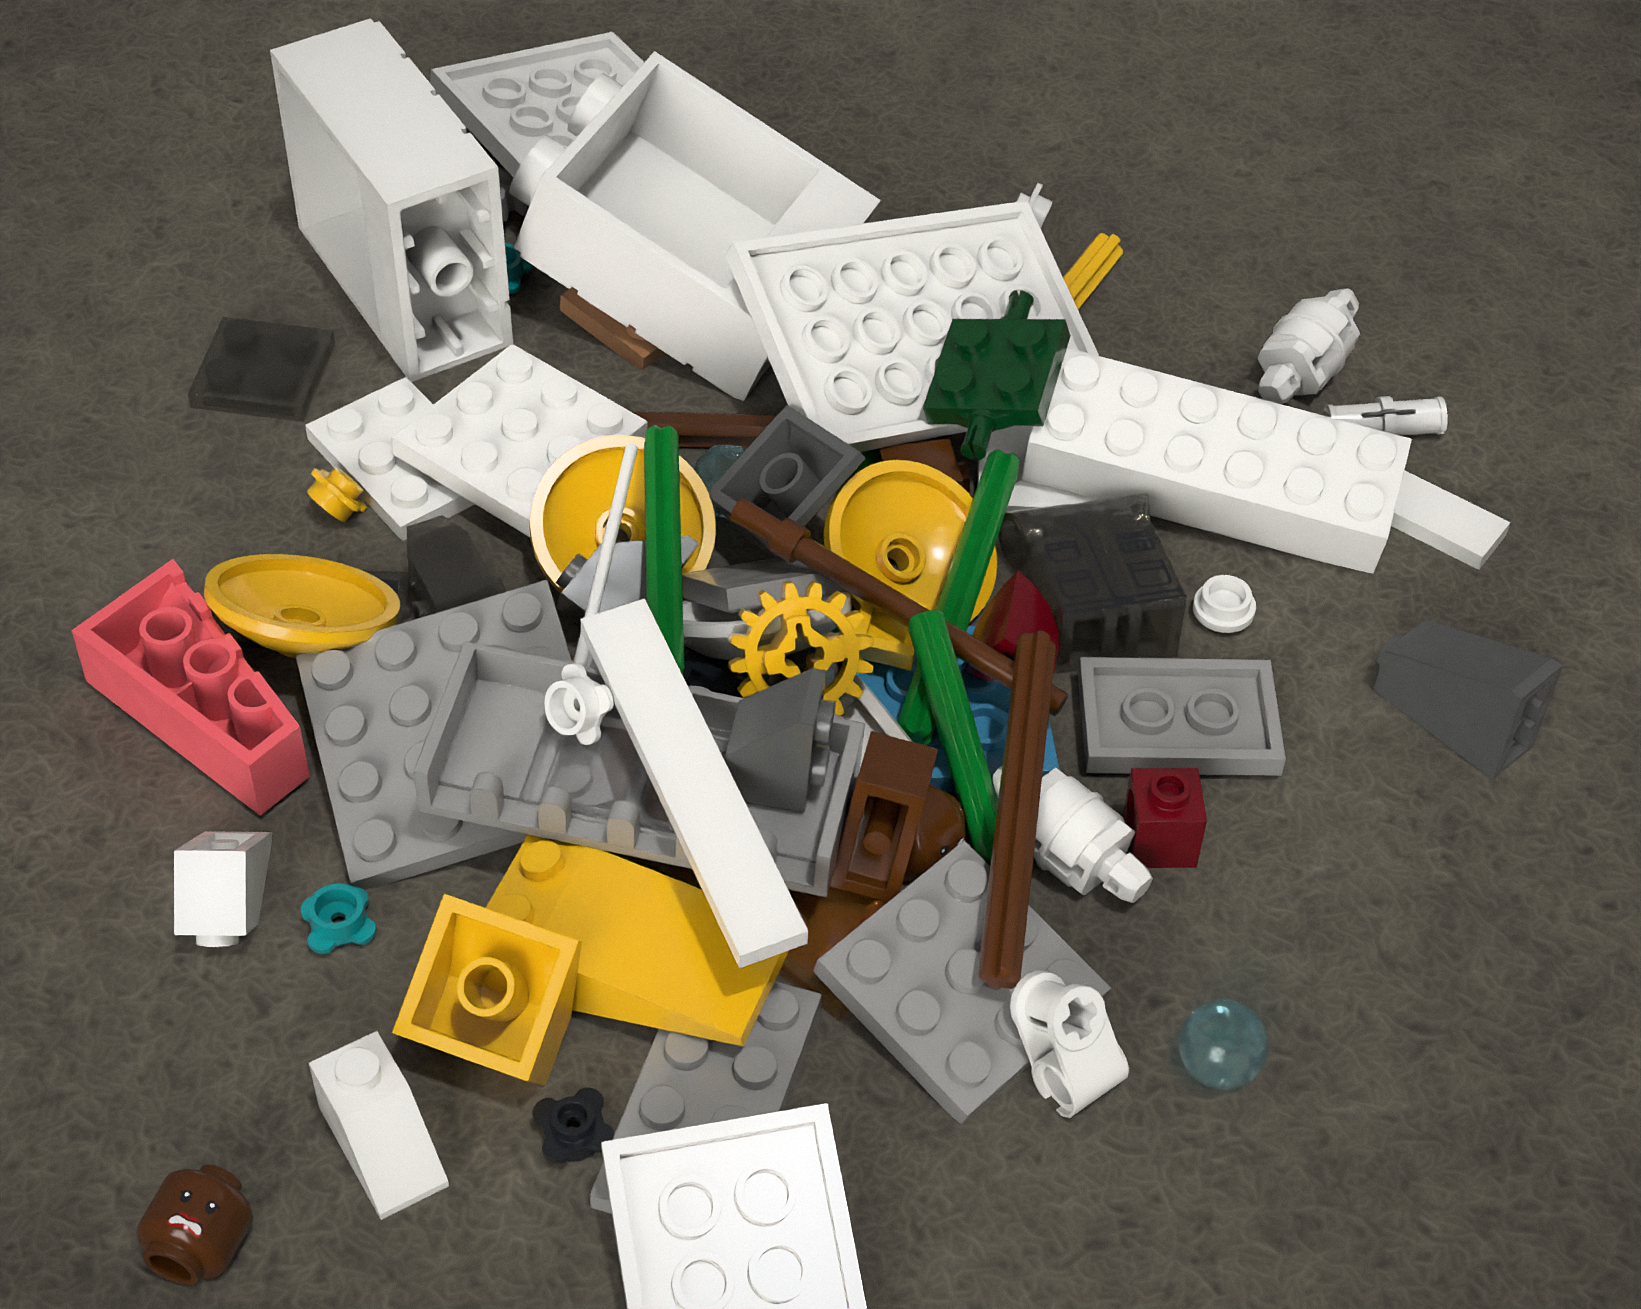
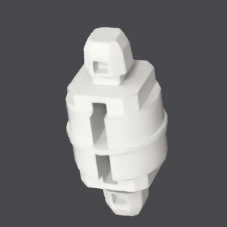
[1257,288,1360,404]
[992,766,1153,903]

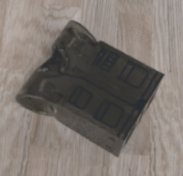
[998,493,1187,674]

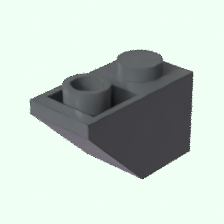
[725,668,836,812]

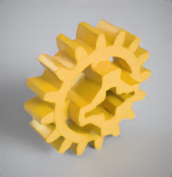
[728,580,874,716]

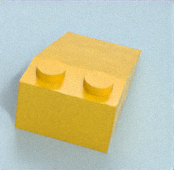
[486,834,789,1047]

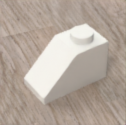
[174,831,272,947]
[309,1031,449,1220]

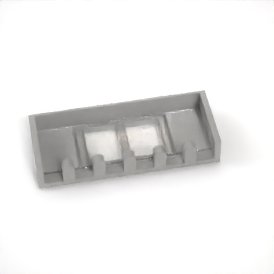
[413,641,865,897]

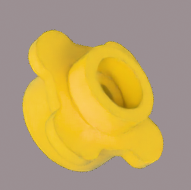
[307,467,368,522]

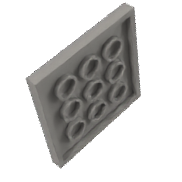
[296,580,615,890]

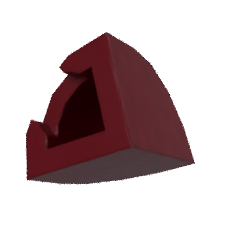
[964,570,1059,683]

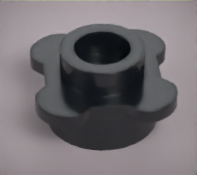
[532,1088,614,1163]

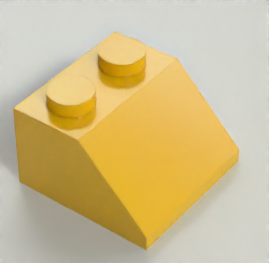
[392,894,582,1086]

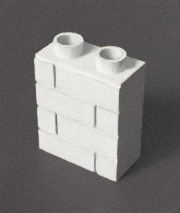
[270,18,513,382]
[509,51,881,401]

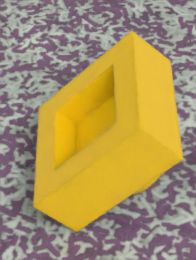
[854,600,928,671]

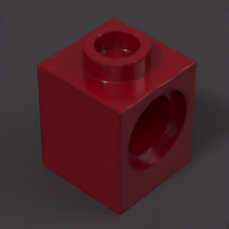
[1122,768,1207,868]

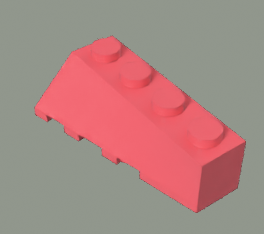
[71,559,310,816]

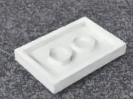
[305,377,475,541]

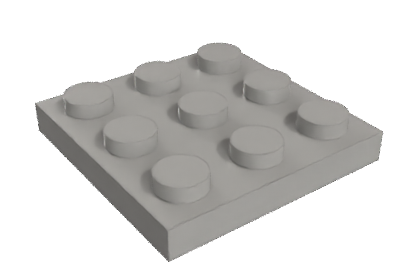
[813,840,1111,1125]

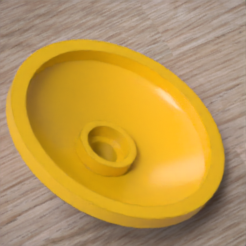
[529,435,716,593]
[824,460,997,622]
[204,554,400,658]

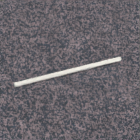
[574,443,638,666]

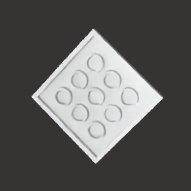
[430,32,644,177]

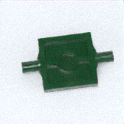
[923,290,1071,460]

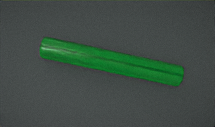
[908,610,998,865]

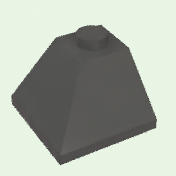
[708,405,865,558]

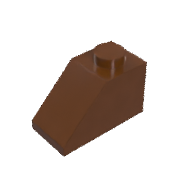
[830,731,938,902]

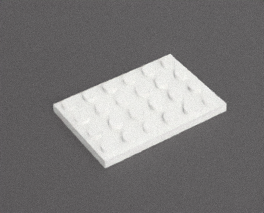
[725,201,1099,452]

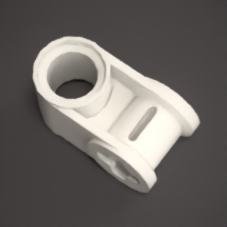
[1010,970,1129,1118]

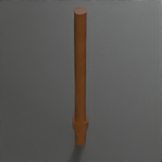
[730,498,1069,717]

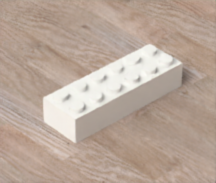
[1022,348,1412,574]

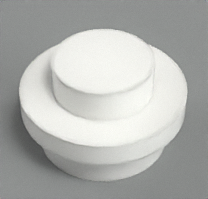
[1193,575,1256,633]

